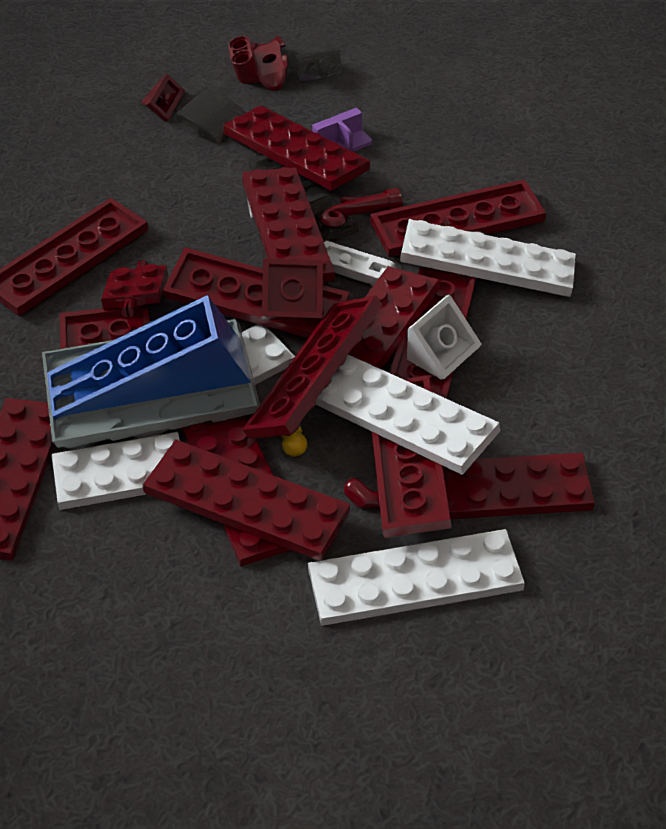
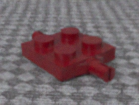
[101,260,169,318]

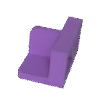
[312,108,372,152]

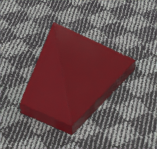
[141,73,185,122]

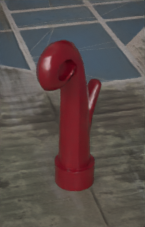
[320,188,402,228]

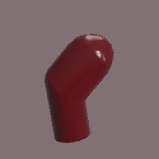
[344,478,380,509]

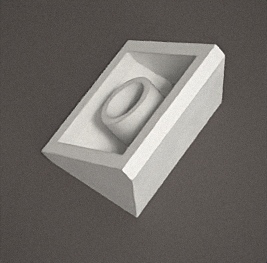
[407,295,482,379]

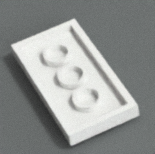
[52,432,180,510]

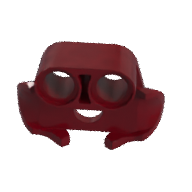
[228,35,288,91]

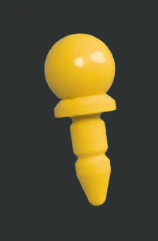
[281,427,307,457]

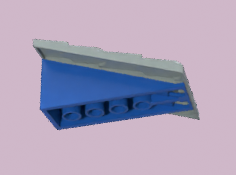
[42,295,260,448]

